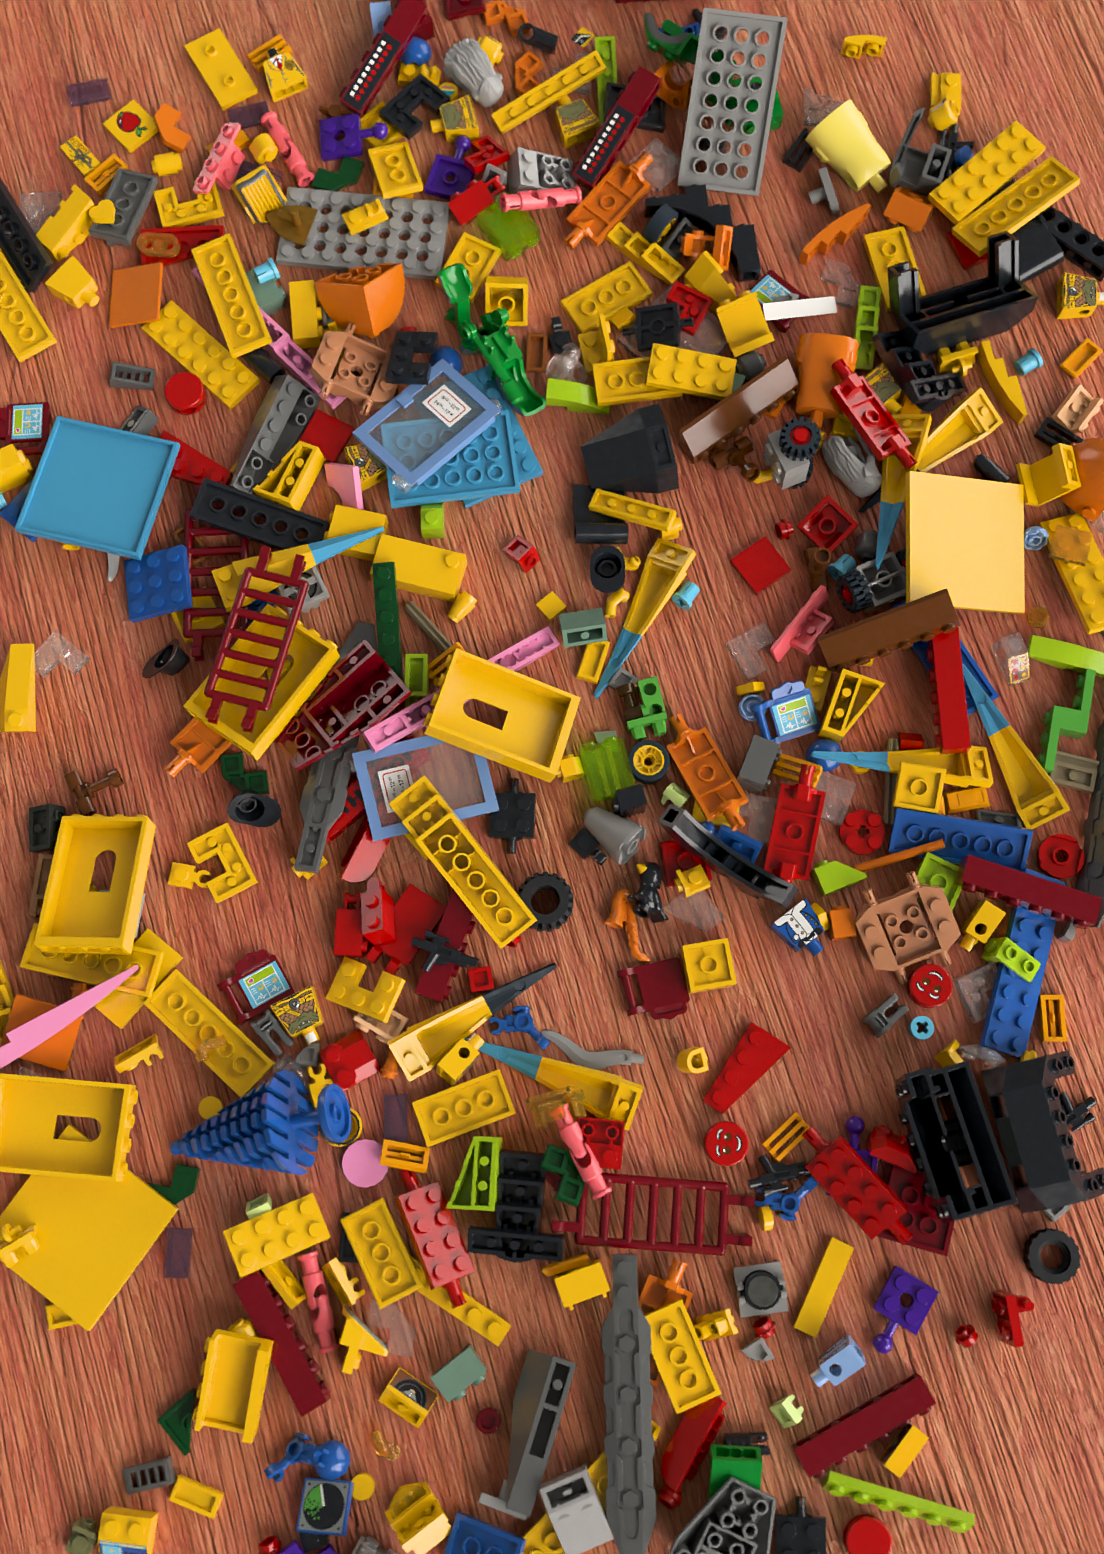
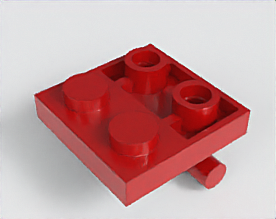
[576,1116,625,1170]
[991,1290,1035,1347]

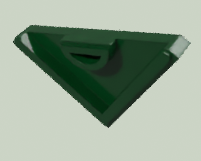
[157,1388,196,1456]

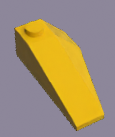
[683,251,737,313]
[0,643,36,733]

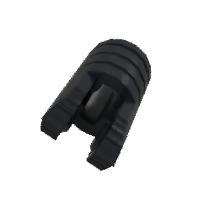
[973,454,1011,483]
[723,1432,770,1456]

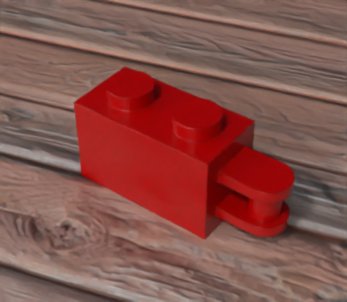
[447,175,507,227]
[360,877,395,945]
[334,892,369,958]

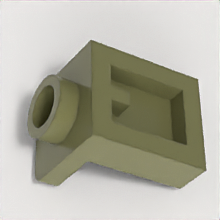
[65,1518,100,1554]

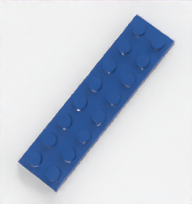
[979,868,1065,1059]

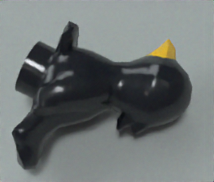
[627,862,669,923]

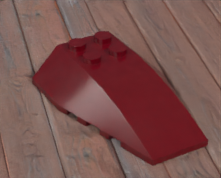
[275,639,412,771]

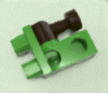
[616,676,667,742]

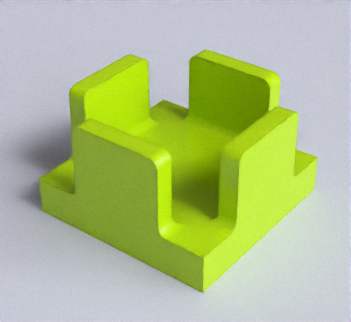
[908,852,962,911]

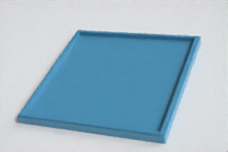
[14,416,180,560]

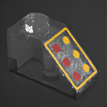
[992,632,1030,686]

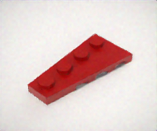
[140,225,225,267]
[160,430,233,486]
[702,1022,791,1114]

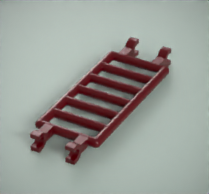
[183,483,249,661]
[204,546,309,733]
[551,1173,754,1256]

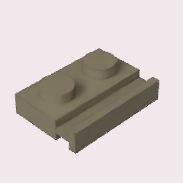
[1048,751,1099,794]

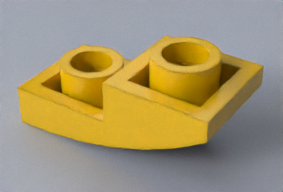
[840,35,887,59]

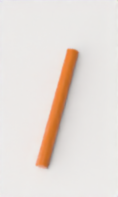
[854,839,945,872]

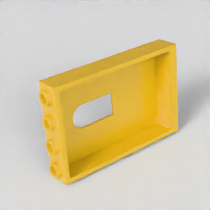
[183,604,340,761]
[423,648,581,783]
[34,814,156,955]
[0,1073,138,1182]

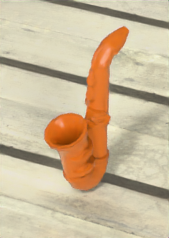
[605,889,650,962]

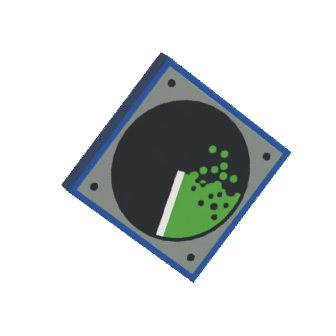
[296,1477,354,1537]

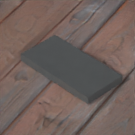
[89,168,159,245]

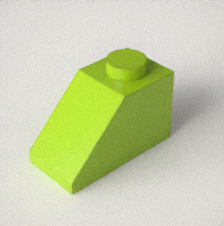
[421,502,444,539]
[811,860,867,897]

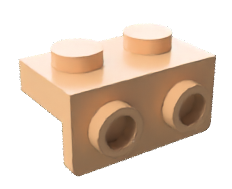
[1052,384,1104,433]
[353,1010,409,1044]

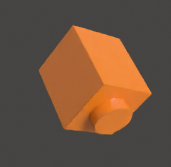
[826,905,857,941]

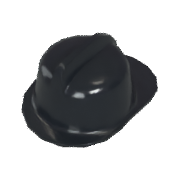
[590,545,625,593]
[142,638,190,679]
[227,789,282,827]

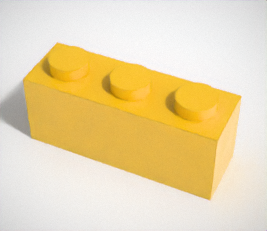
[289,280,324,349]

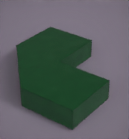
[312,156,364,192]
[220,752,270,795]
[539,1143,585,1207]
[147,1164,201,1205]

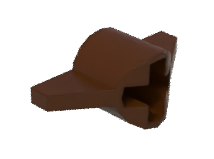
[319,104,352,118]

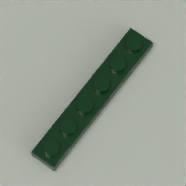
[372,562,404,682]

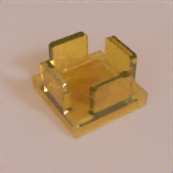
[525,1086,586,1129]

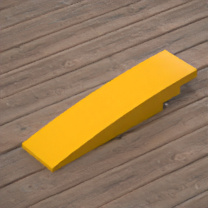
[389,775,537,949]

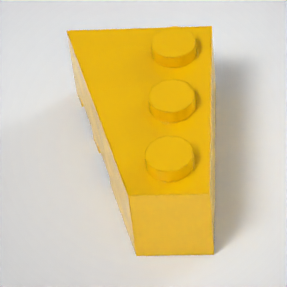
[36,184,95,262]
[253,441,326,511]
[818,669,885,743]

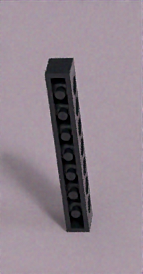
[984,179,1104,282]

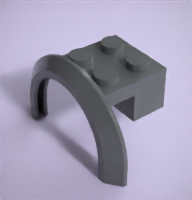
[888,108,952,196]

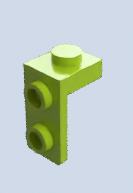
[981,937,1041,982]

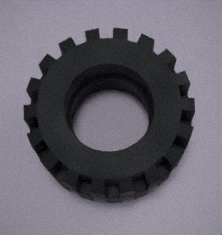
[517,872,574,932]

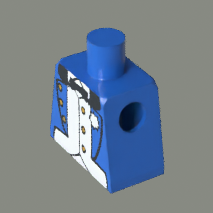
[769,898,824,957]

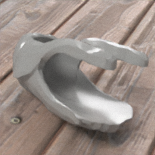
[443,38,504,108]
[822,426,882,498]

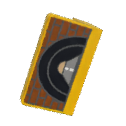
[378,1368,439,1428]
[879,1423,929,1478]

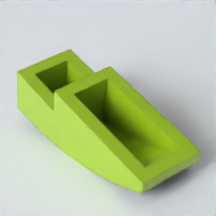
[546,378,610,415]
[405,654,429,708]

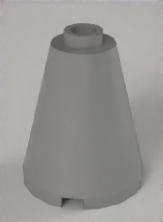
[583,807,647,865]

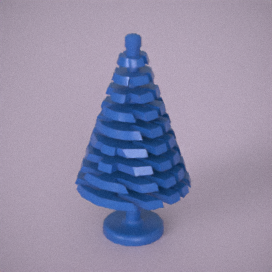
[170,1070,351,1175]

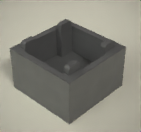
[736,735,782,795]

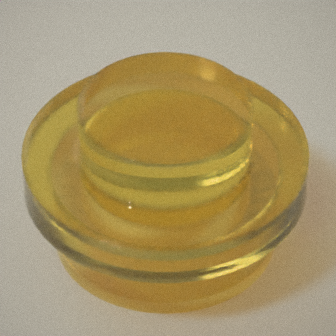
[1027,606,1049,628]

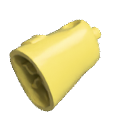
[805,100,890,194]

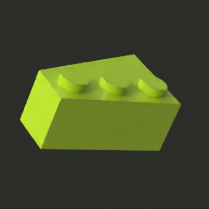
[446,1136,503,1211]

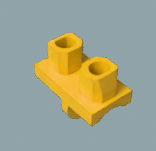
[937,341,978,377]
[0,1223,40,1268]
[693,1308,738,1341]

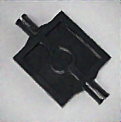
[622,302,694,352]
[489,778,536,854]
[776,1496,826,1554]

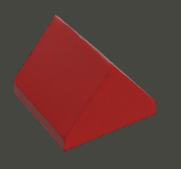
[898,732,924,751]

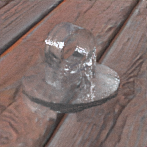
[546,342,587,383]

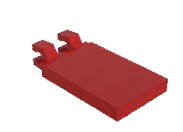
[365,883,446,975]

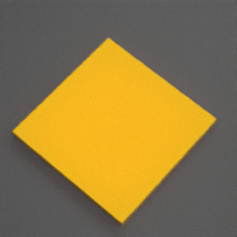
[906,471,1025,614]
[0,1125,179,1331]

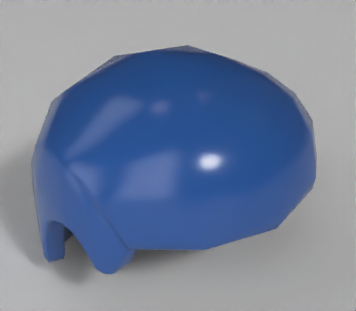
[400,37,432,66]
[429,346,463,379]
[806,739,842,772]
[313,1440,351,1480]

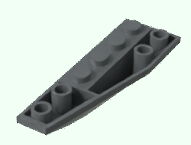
[231,374,321,494]
[506,1349,576,1517]

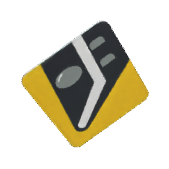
[572,27,594,48]

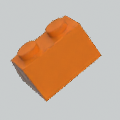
[883,186,935,233]

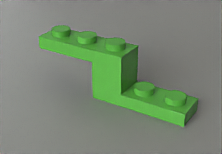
[1037,669,1096,774]

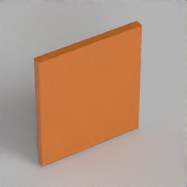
[109,262,163,328]
[0,994,84,1072]

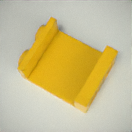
[715,290,774,358]
[1016,443,1081,507]

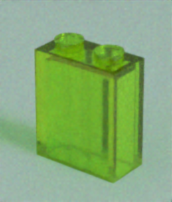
[477,193,540,262]
[579,736,636,804]

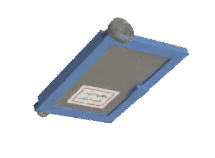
[352,358,502,494]
[349,722,499,842]

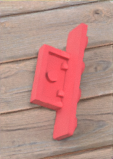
[192,123,246,194]
[770,585,834,662]

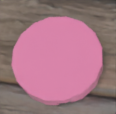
[342,1139,389,1187]

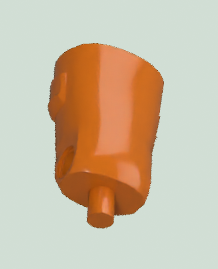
[795,333,859,429]

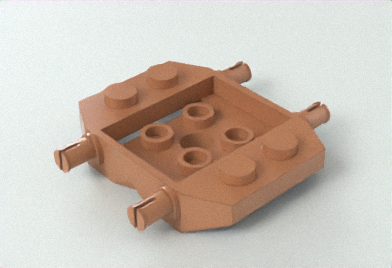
[310,323,398,417]
[854,871,961,984]

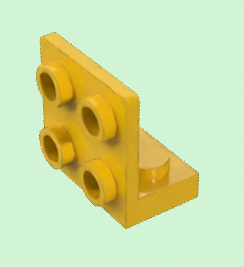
[578,314,615,376]

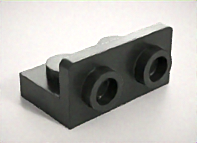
[29,804,66,853]

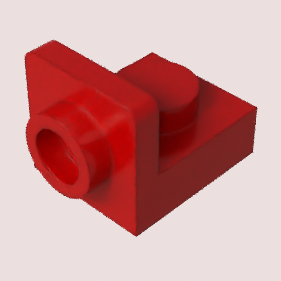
[502,535,540,573]

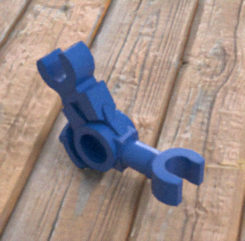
[489,1005,550,1050]
[754,1176,819,1221]
[264,1432,330,1483]

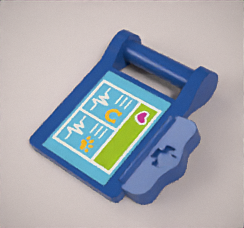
[750,680,820,743]

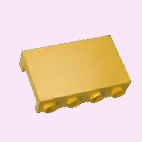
[192,1329,273,1444]

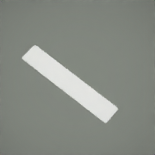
[763,296,837,321]

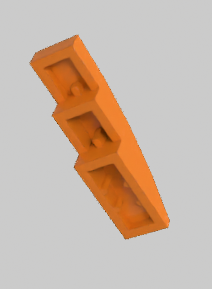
[799,203,871,266]

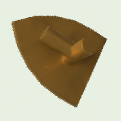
[266,205,318,246]

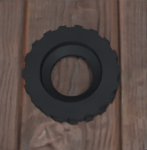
[1023,1229,1081,1284]

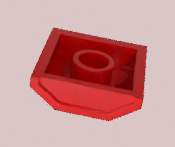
[796,495,859,553]
[319,1029,381,1092]
[866,1125,917,1173]

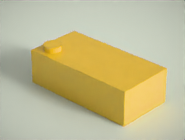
[369,534,467,603]

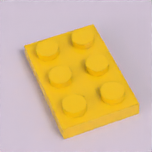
[367,141,423,199]
[435,232,501,303]

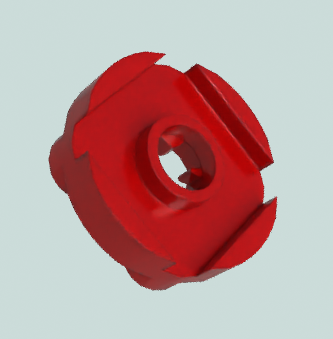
[839,810,885,855]
[1036,834,1084,880]

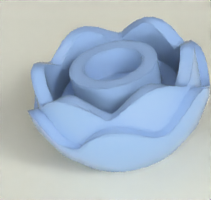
[1024,526,1049,551]
[738,694,767,721]

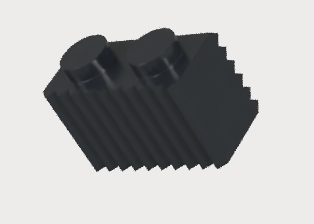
[611,783,647,818]

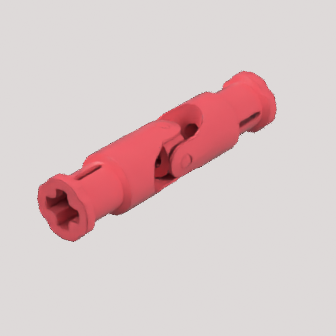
[261,111,314,188]
[499,186,582,213]
[549,1103,612,1201]
[297,1251,340,1354]

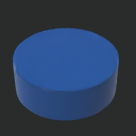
[954,146,974,168]

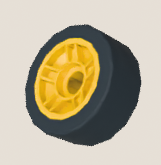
[642,204,678,244]
[627,740,670,785]

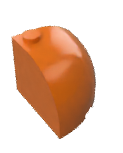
[315,263,405,338]
[1059,438,1104,522]

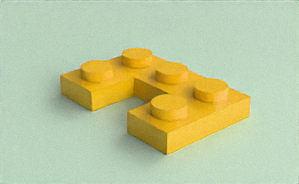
[154,181,224,228]
[187,822,259,904]
[325,957,405,1024]

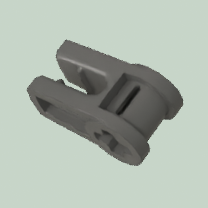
[861,993,909,1038]
[250,1009,295,1057]

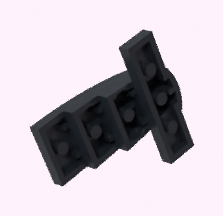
[871,330,968,411]
[467,1149,564,1262]

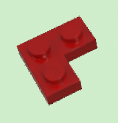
[464,135,510,174]
[666,281,713,337]

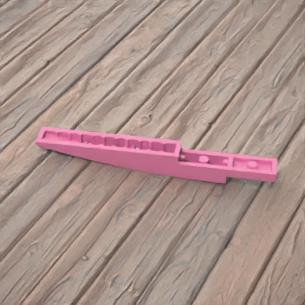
[191,266,347,409]
[362,626,560,754]
[0,965,139,1068]

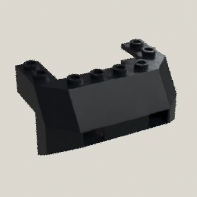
[888,231,1039,356]
[981,1050,1104,1213]
[894,1061,1018,1224]

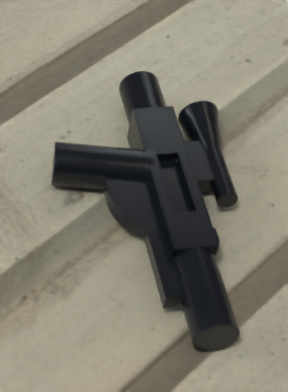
[939,123,974,181]
[411,929,479,973]
[1059,1091,1097,1133]
[747,1154,810,1198]

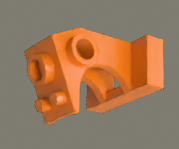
[654,61,694,110]
[680,225,733,271]

